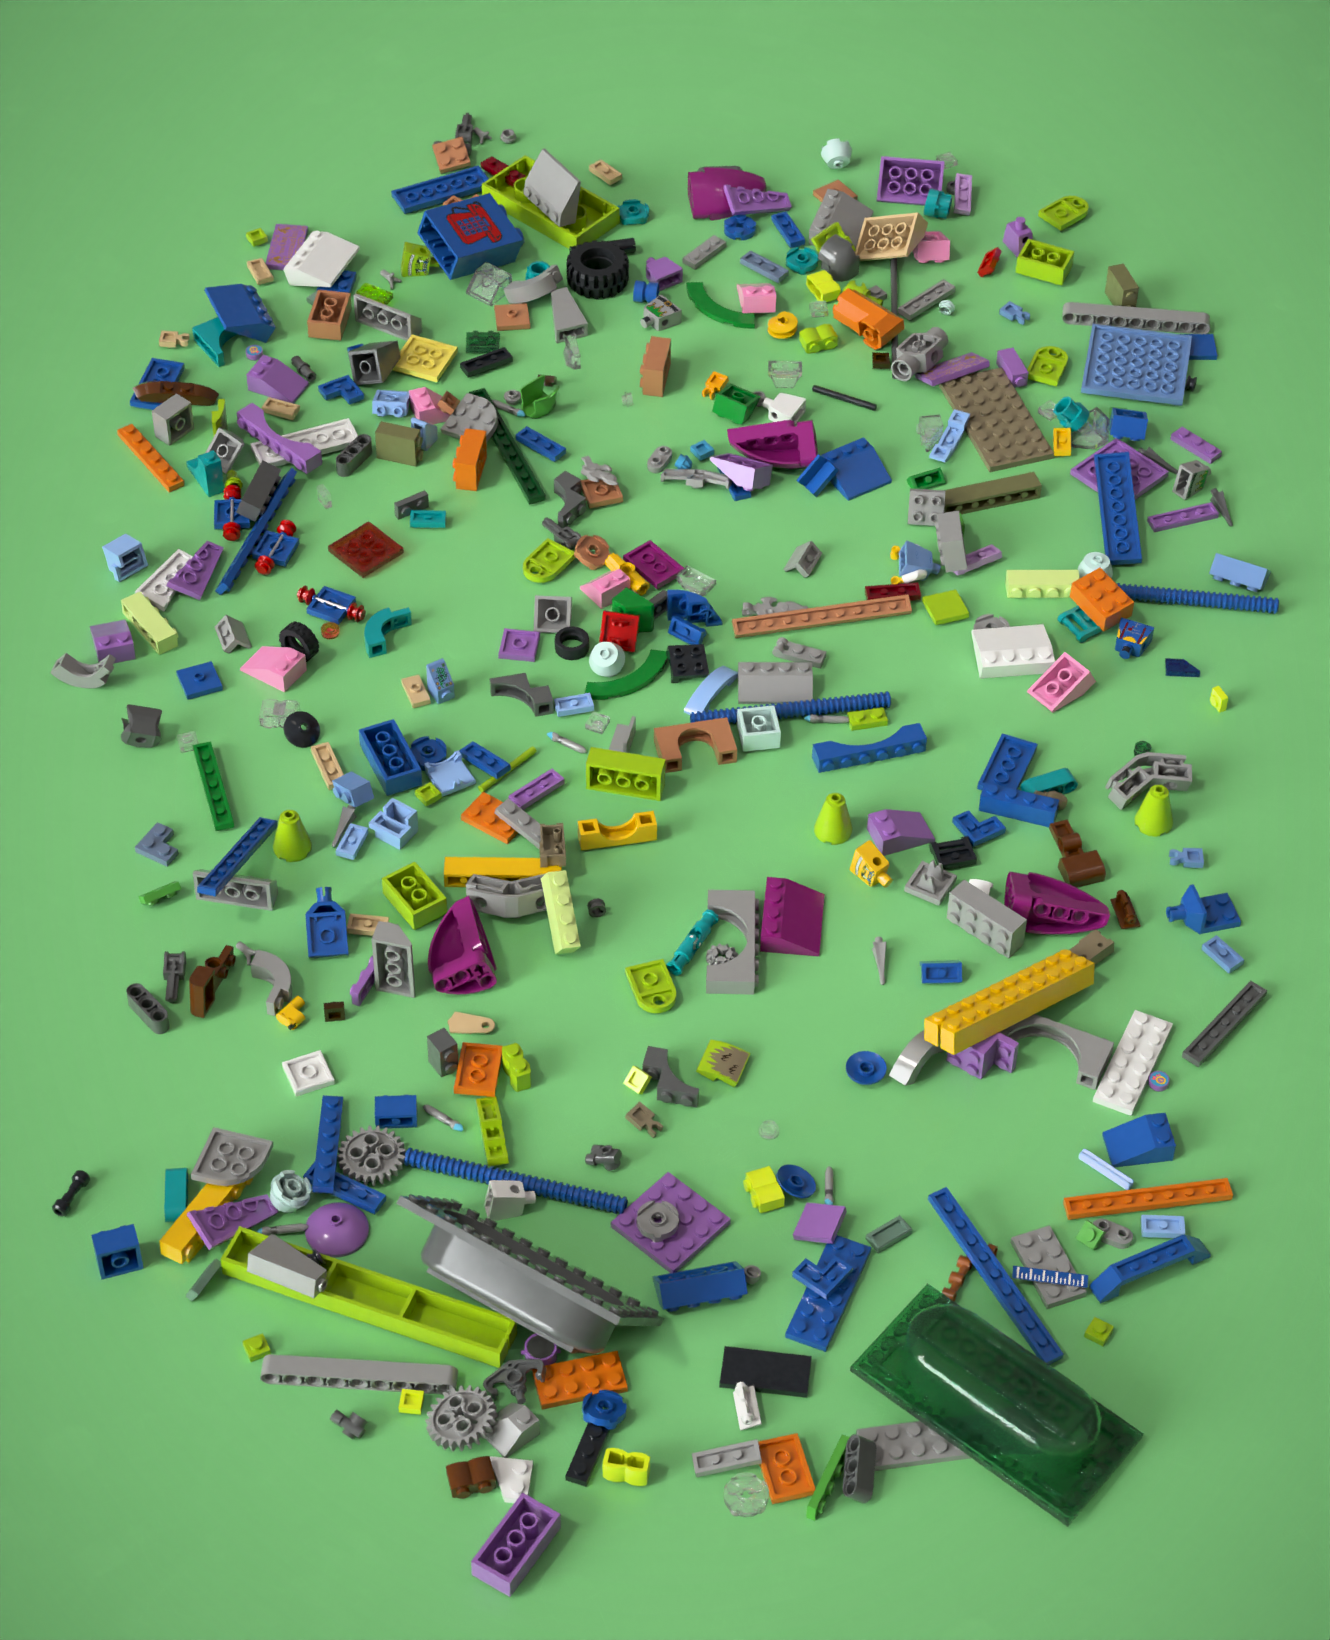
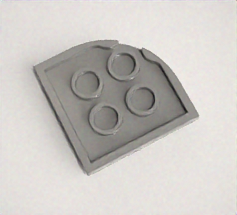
[440,393,498,442]
[191,1127,273,1186]

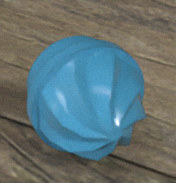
[674,454,692,469]

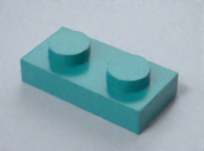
[410,510,446,528]

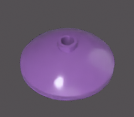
[305,1202,369,1258]

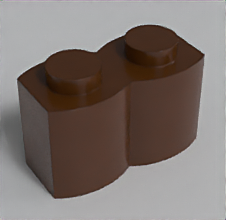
[446,1456,496,1499]

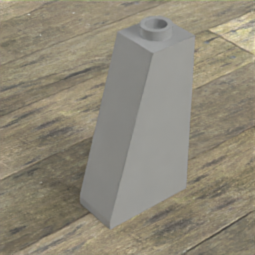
[551,287,588,343]
[247,1234,328,1298]

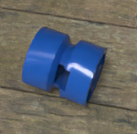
[633,280,659,303]

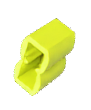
[806,270,841,304]
[743,1166,785,1213]
[603,1448,650,1486]

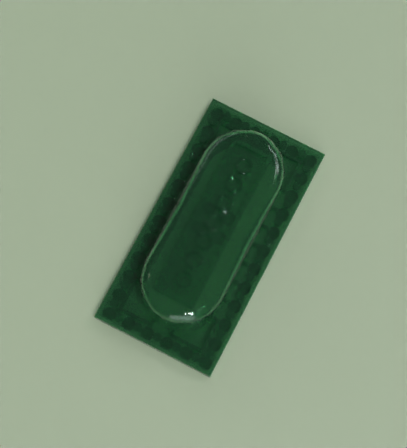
[850,1283,1144,1527]

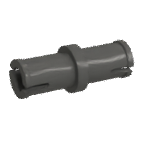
[291,356,316,382]

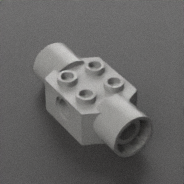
[891,327,948,381]

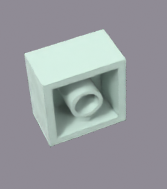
[737,706,781,752]

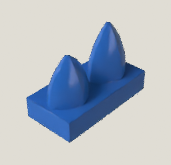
[668,615,707,645]

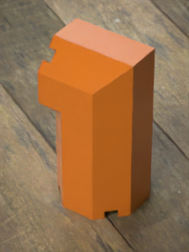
[833,288,904,350]

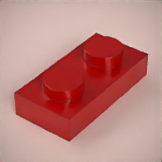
[977,247,1002,277]

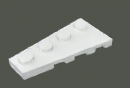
[135,549,193,612]

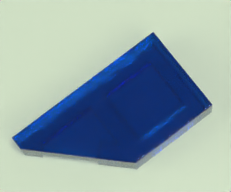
[1165,658,1200,677]

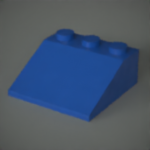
[822,437,892,501]

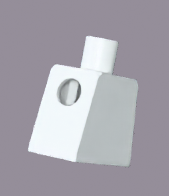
[763,393,806,424]
[484,1180,536,1221]

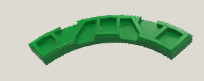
[686,282,755,329]
[584,649,668,700]

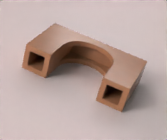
[654,717,737,773]

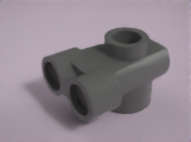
[585,1144,622,1171]
[330,1409,367,1439]

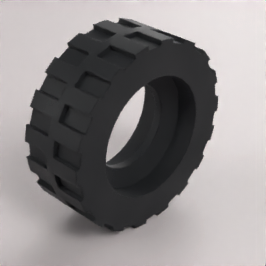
[279,621,320,662]

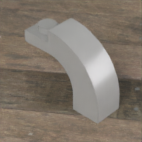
[503,265,563,304]
[51,653,116,689]
[250,950,292,1016]
[889,1030,945,1086]

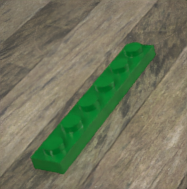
[192,741,234,831]

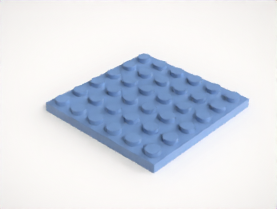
[1081,324,1192,405]

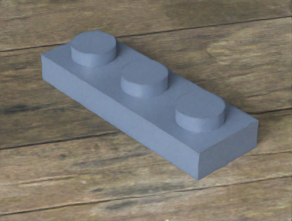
[740,250,789,283]

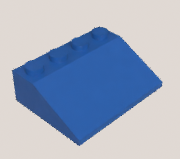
[204,284,276,343]

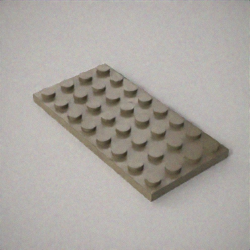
[939,367,1054,472]

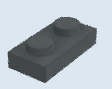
[394,490,429,520]

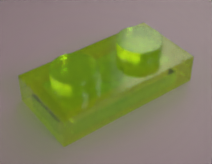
[356,283,393,305]

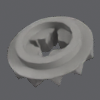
[706,943,738,965]

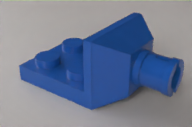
[1166,884,1241,934]
[305,887,349,958]

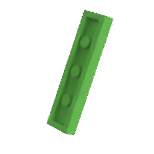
[806,1434,850,1521]

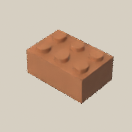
[307,290,352,341]
[640,336,671,397]

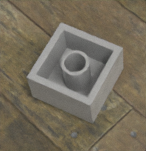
[152,394,194,446]

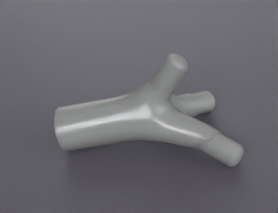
[473,127,492,144]
[380,269,401,289]
[236,941,257,965]

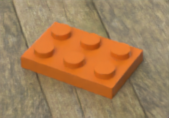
[461,792,518,844]
[454,1042,503,1097]
[758,1433,816,1504]

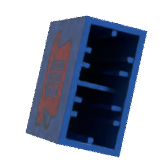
[417,193,524,280]

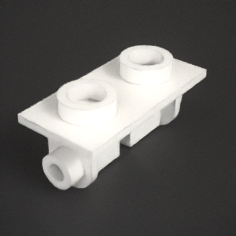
[733,1382,762,1430]

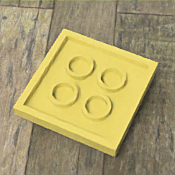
[393,335,458,382]

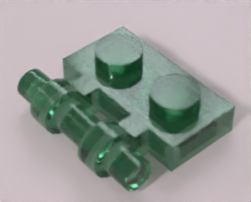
[466,330,500,353]

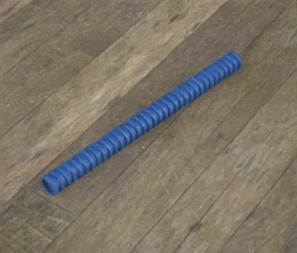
[1117,583,1279,614]
[690,691,891,724]
[404,1147,628,1214]

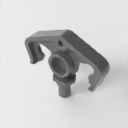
[483,1359,546,1404]

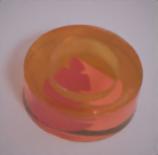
[321,622,339,639]

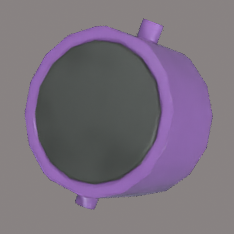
[521,1334,561,1365]

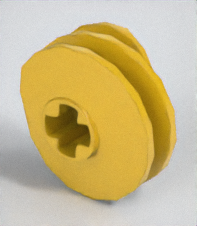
[768,311,798,339]

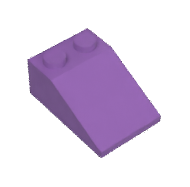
[246,355,309,404]
[710,453,773,491]
[90,619,136,663]
[867,809,935,856]

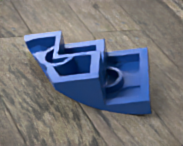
[667,590,723,627]

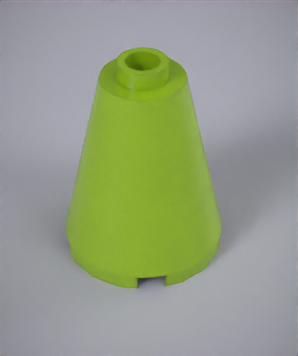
[1135,785,1173,837]
[814,793,853,845]
[273,810,312,862]

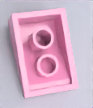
[913,231,950,263]
[737,283,776,313]
[240,646,307,692]
[1027,652,1096,713]

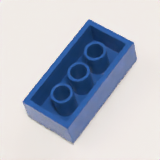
[359,719,422,796]

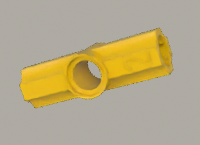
[605,553,650,596]

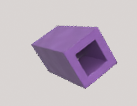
[996,347,1029,388]

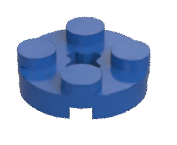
[724,214,756,240]
[410,736,447,771]
[582,1390,627,1429]

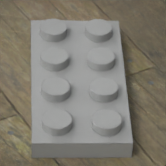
[1011,1225,1087,1309]

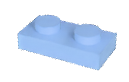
[554,693,594,717]
[336,823,369,860]
[1141,1215,1185,1238]

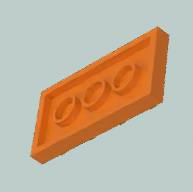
[532,1351,628,1410]

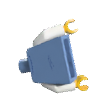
[890,540,941,584]

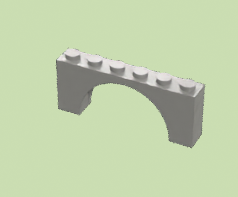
[706,890,759,995]
[1000,1014,1114,1090]

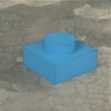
[690,440,714,461]

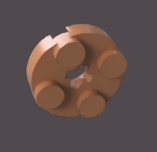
[574,535,611,570]

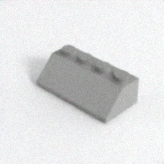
[354,293,422,341]
[738,662,813,704]
[193,869,278,911]
[372,921,415,998]

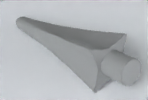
[332,805,356,847]
[872,937,887,985]

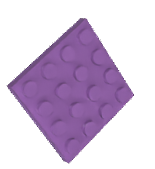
[1070,438,1169,500]
[611,1172,731,1273]

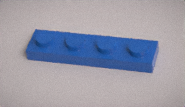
[303,1162,386,1215]

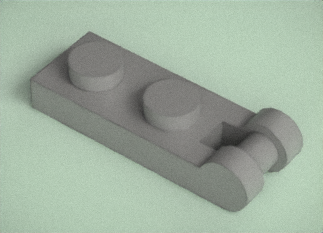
[772,637,827,669]

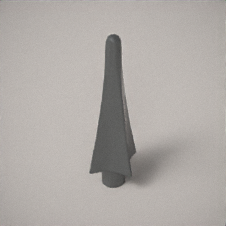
[1138,447,1178,475]
[1210,488,1233,526]

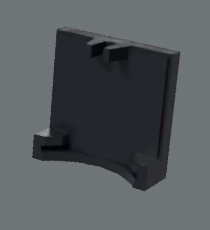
[666,644,709,683]

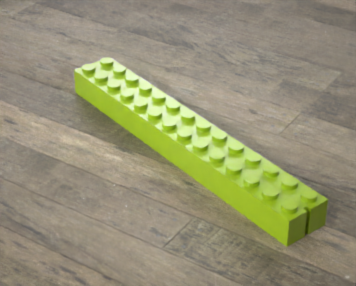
[220,1226,517,1368]

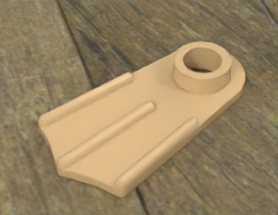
[447,1012,495,1034]

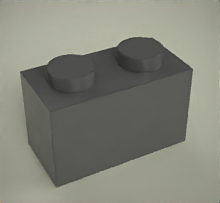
[427,1028,458,1078]

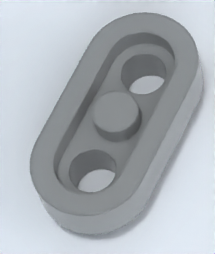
[647,446,672,473]
[1093,1219,1133,1249]

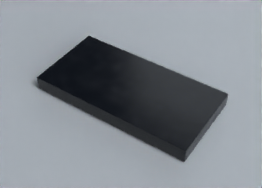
[719,1346,812,1398]

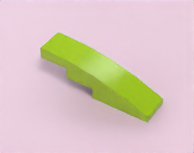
[476,1096,509,1166]

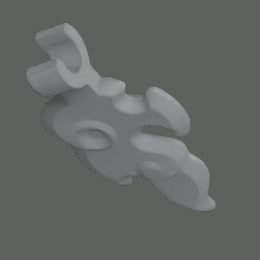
[581,456,618,485]
[742,597,808,616]

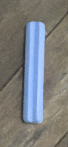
[1079,1149,1134,1190]

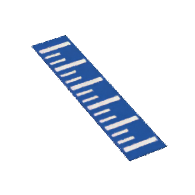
[1012,1266,1088,1288]

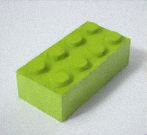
[586,747,665,801]

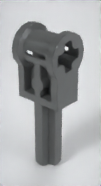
[455,112,473,144]
[542,517,581,550]
[163,951,186,1003]

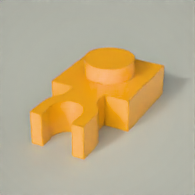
[702,371,729,400]

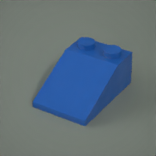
[1102,1113,1176,1168]

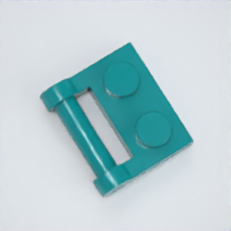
[1057,606,1102,643]

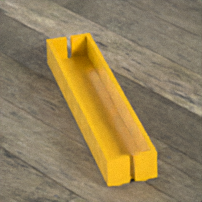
[924,949,1095,1055]

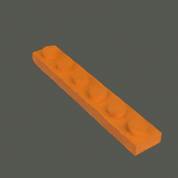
[117,424,184,493]

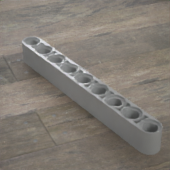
[1062,302,1210,334]
[260,1355,458,1395]

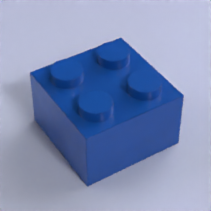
[1109,408,1148,441]
[91,1224,144,1280]

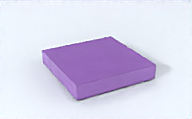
[498,628,540,662]
[793,1203,847,1244]

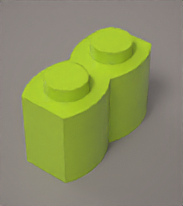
[799,324,838,354]
[502,1043,531,1092]

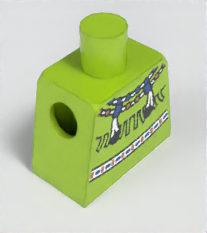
[401,242,439,277]

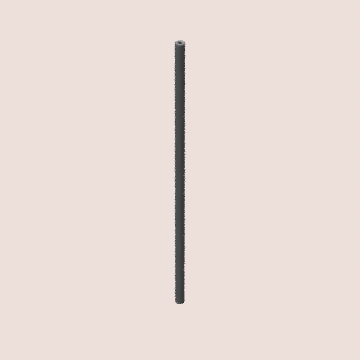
[890,258,898,379]

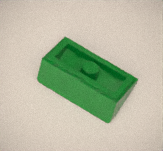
[907,467,946,489]

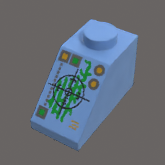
[426,658,455,704]

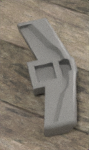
[661,469,732,489]

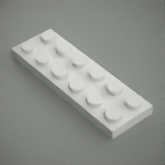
[251,418,358,467]
[1093,1010,1173,1116]

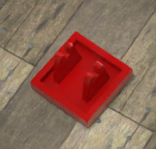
[599,610,640,652]

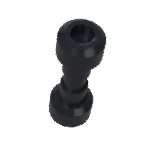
[52,1170,90,1217]

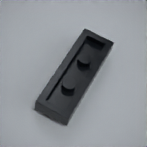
[460,347,513,378]
[565,1423,610,1487]

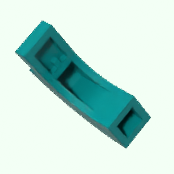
[364,607,412,658]

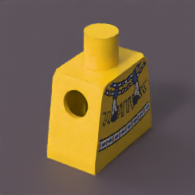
[849,840,893,888]

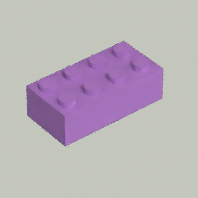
[471,1492,561,1597]

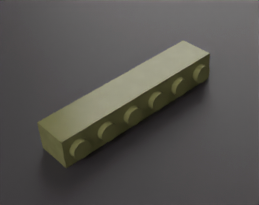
[944,472,1042,514]

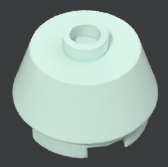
[821,138,852,169]
[1078,552,1113,578]
[589,642,625,677]
[270,1170,312,1213]

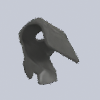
[121,704,162,748]

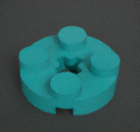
[618,199,649,225]
[786,247,818,275]

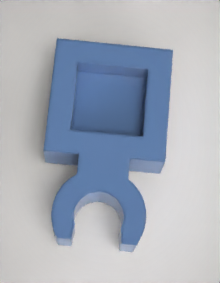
[999,301,1030,325]
[1169,848,1204,868]

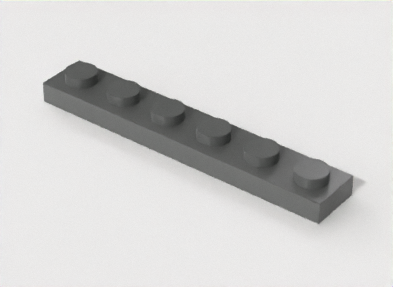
[1182,980,1267,1067]

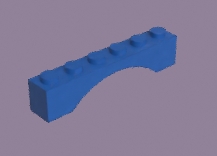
[812,723,927,773]

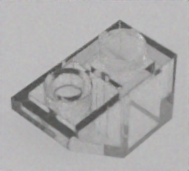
[916,414,943,452]

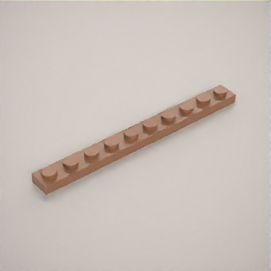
[732,595,912,638]

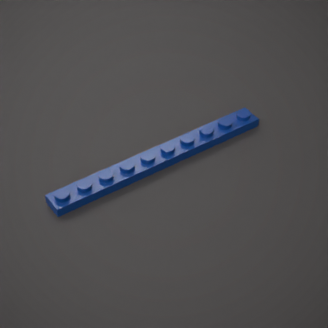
[215,468,297,595]
[928,1187,1064,1367]

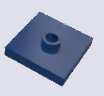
[176,661,223,700]

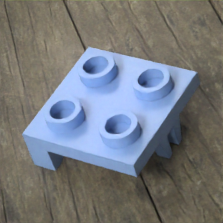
[424,750,476,797]

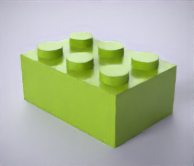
[1016,239,1075,286]
[382,862,447,930]

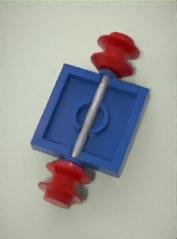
[214,485,250,541]
[252,520,300,575]
[297,585,366,625]

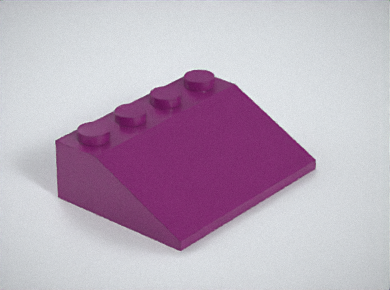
[760,877,825,957]

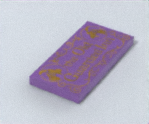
[265,224,308,270]
[915,352,990,387]

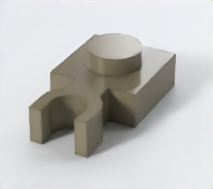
[625,1102,663,1138]

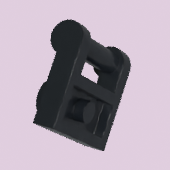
[929,836,977,870]

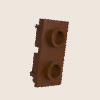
[1110,890,1141,929]

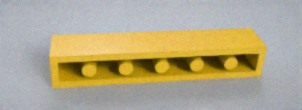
[444,856,562,887]
[159,1177,253,1264]

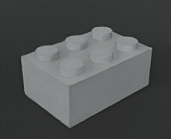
[935,511,967,572]

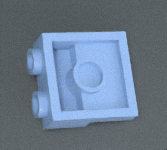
[372,390,410,417]

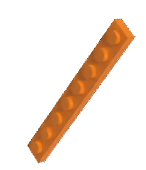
[1063,1178,1233,1220]

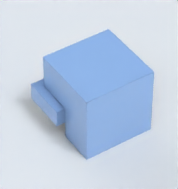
[102,534,148,582]
[369,798,418,850]

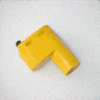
[276,996,305,1030]

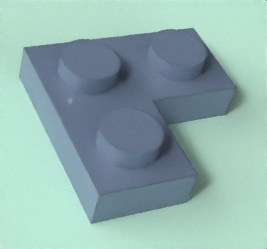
[135,822,178,867]

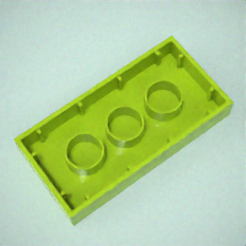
[482,155,620,249]

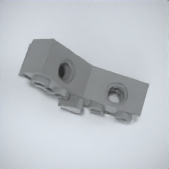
[1105,752,1192,810]
[466,874,547,918]

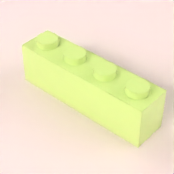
[1005,570,1080,598]
[121,592,179,655]
[541,870,581,955]

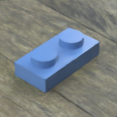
[1201,935,1244,974]

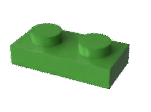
[138,881,181,906]

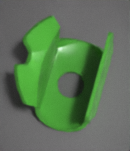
[520,374,560,419]

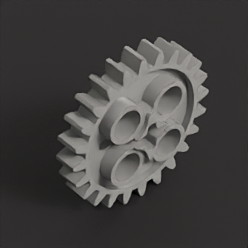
[338,1126,406,1186]
[425,1385,498,1452]

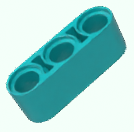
[1020,768,1078,795]
[164,1168,188,1222]

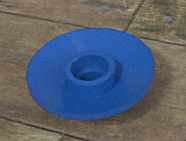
[846,1051,887,1085]
[776,1164,816,1198]

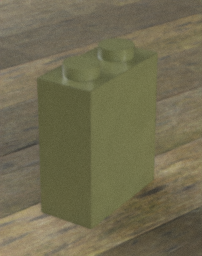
[1105,263,1139,307]
[375,421,423,467]

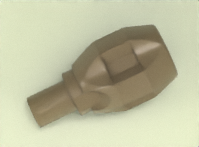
[1034,790,1067,810]

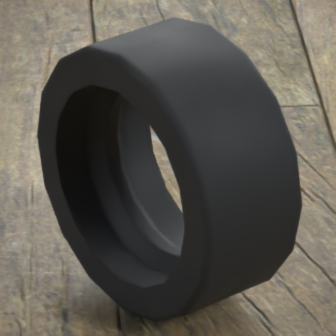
[555,626,589,660]

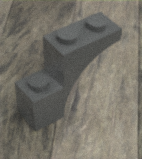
[554,471,586,528]
[489,673,553,717]
[642,1046,699,1107]

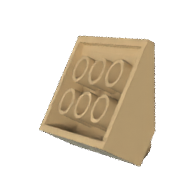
[855,213,928,261]

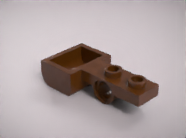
[1049,819,1106,888]
[189,945,236,1018]

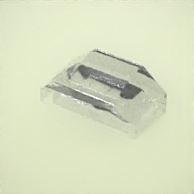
[563,334,581,370]
[768,361,802,388]
[677,565,716,596]

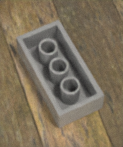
[947,880,1027,958]

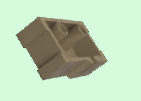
[539,823,566,867]
[1069,929,1114,965]

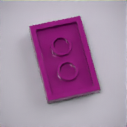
[623,540,685,589]

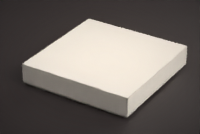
[282,1050,335,1097]

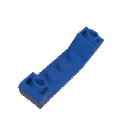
[1089,1234,1211,1303]

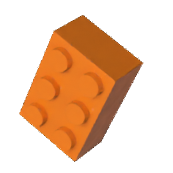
[453,428,487,491]
[1070,567,1134,632]

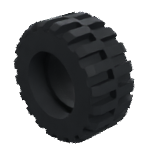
[566,240,629,299]

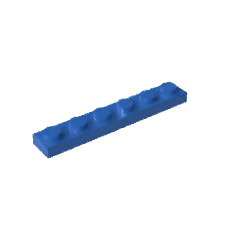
[312,1095,343,1193]

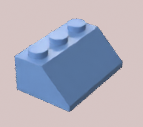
[1209,553,1271,592]

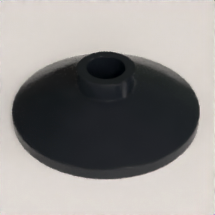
[283,711,320,748]

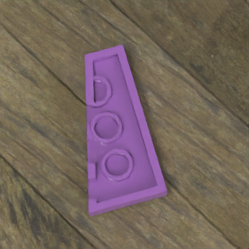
[723,184,792,215]
[166,541,224,600]
[186,1194,278,1250]

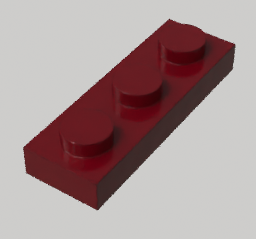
[481,156,525,187]
[865,582,921,601]

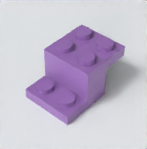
[946,1032,1019,1079]

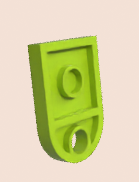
[1038,196,1089,231]
[1027,346,1068,387]
[523,538,576,583]
[625,959,676,1013]

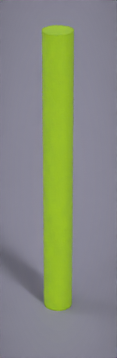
[478,746,537,792]

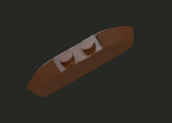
[133,381,219,406]

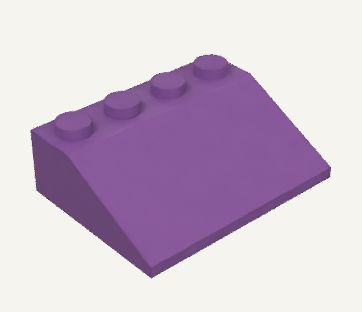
[877,156,945,205]

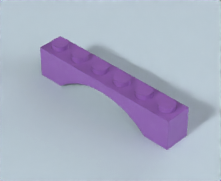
[237,403,322,474]

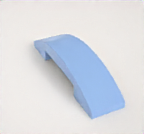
[929,409,970,462]
[684,666,738,715]

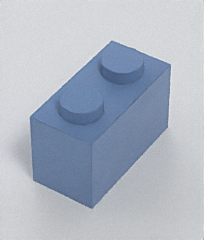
[332,771,374,808]

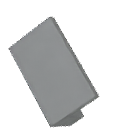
[783,541,822,578]
[215,615,252,653]
[609,716,636,753]

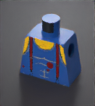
[1115,617,1154,659]

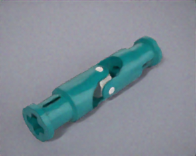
[666,909,719,976]

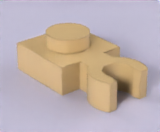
[159,331,190,347]

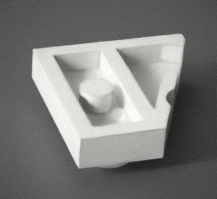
[490,1456,533,1503]

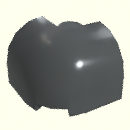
[818,234,860,282]

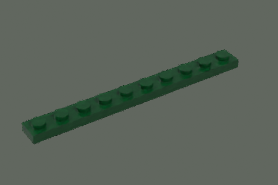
[469,388,546,505]

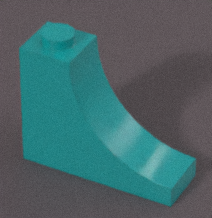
[192,317,237,367]
[186,450,224,497]

